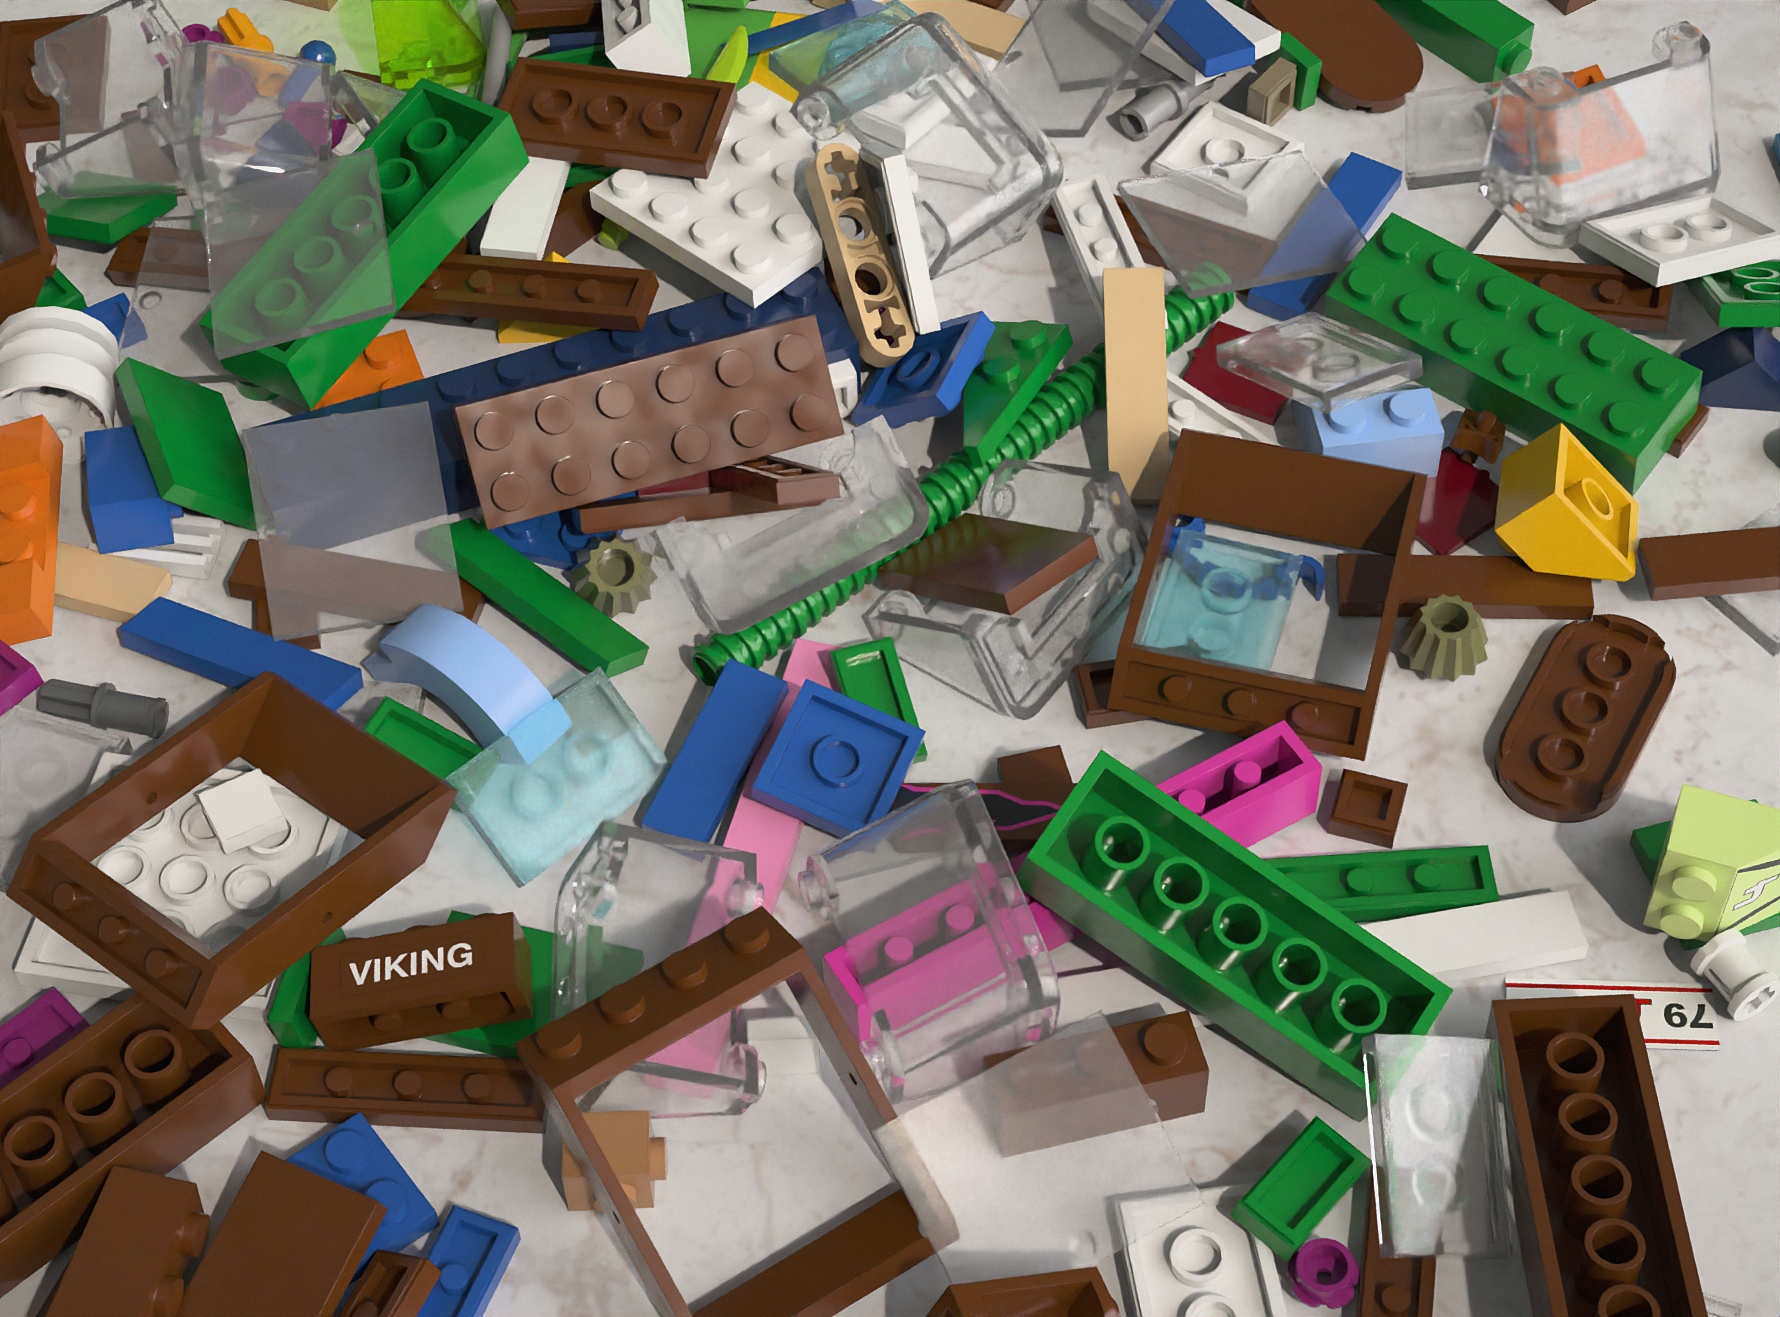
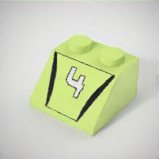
[1643,784,1780,942]

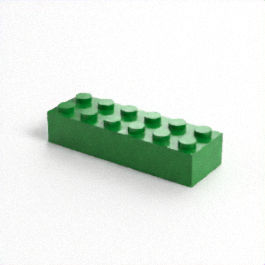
[198,78,530,410]
[1325,212,1703,497]
[1011,749,1454,1122]

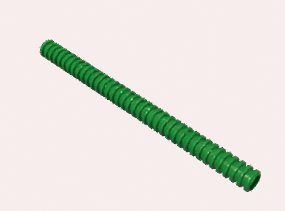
[691,267,1235,687]

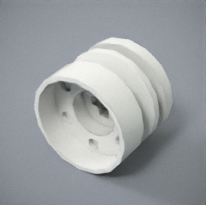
[0,306,121,466]

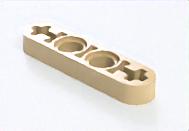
[805,143,915,368]

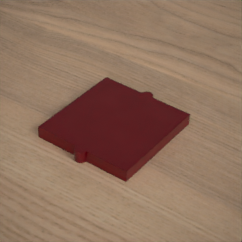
[1182,320,1313,426]
[1415,446,1499,555]

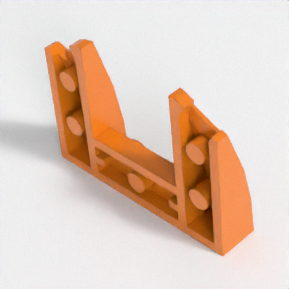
[0,414,63,646]

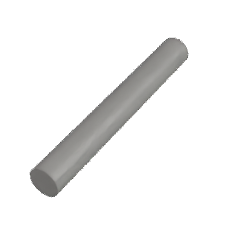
[481,7,512,107]

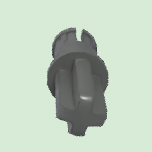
[37,679,169,739]

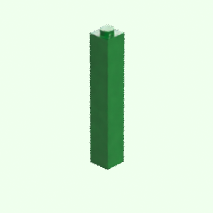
[1375,0,1535,91]

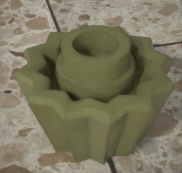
[569,531,658,619]
[1399,593,1489,682]

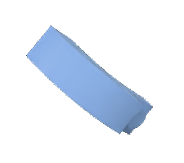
[363,603,572,767]

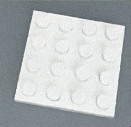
[589,81,918,309]
[14,752,348,1023]

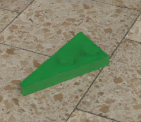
[963,320,1074,467]

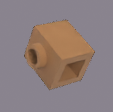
[561,1110,668,1214]

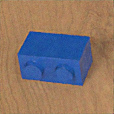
[84,425,184,554]

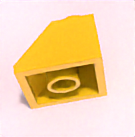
[1494,423,1639,582]

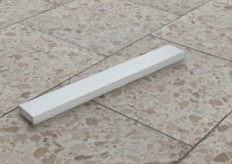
[1038,889,1589,1041]

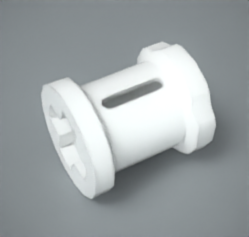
[1690,928,1780,1021]

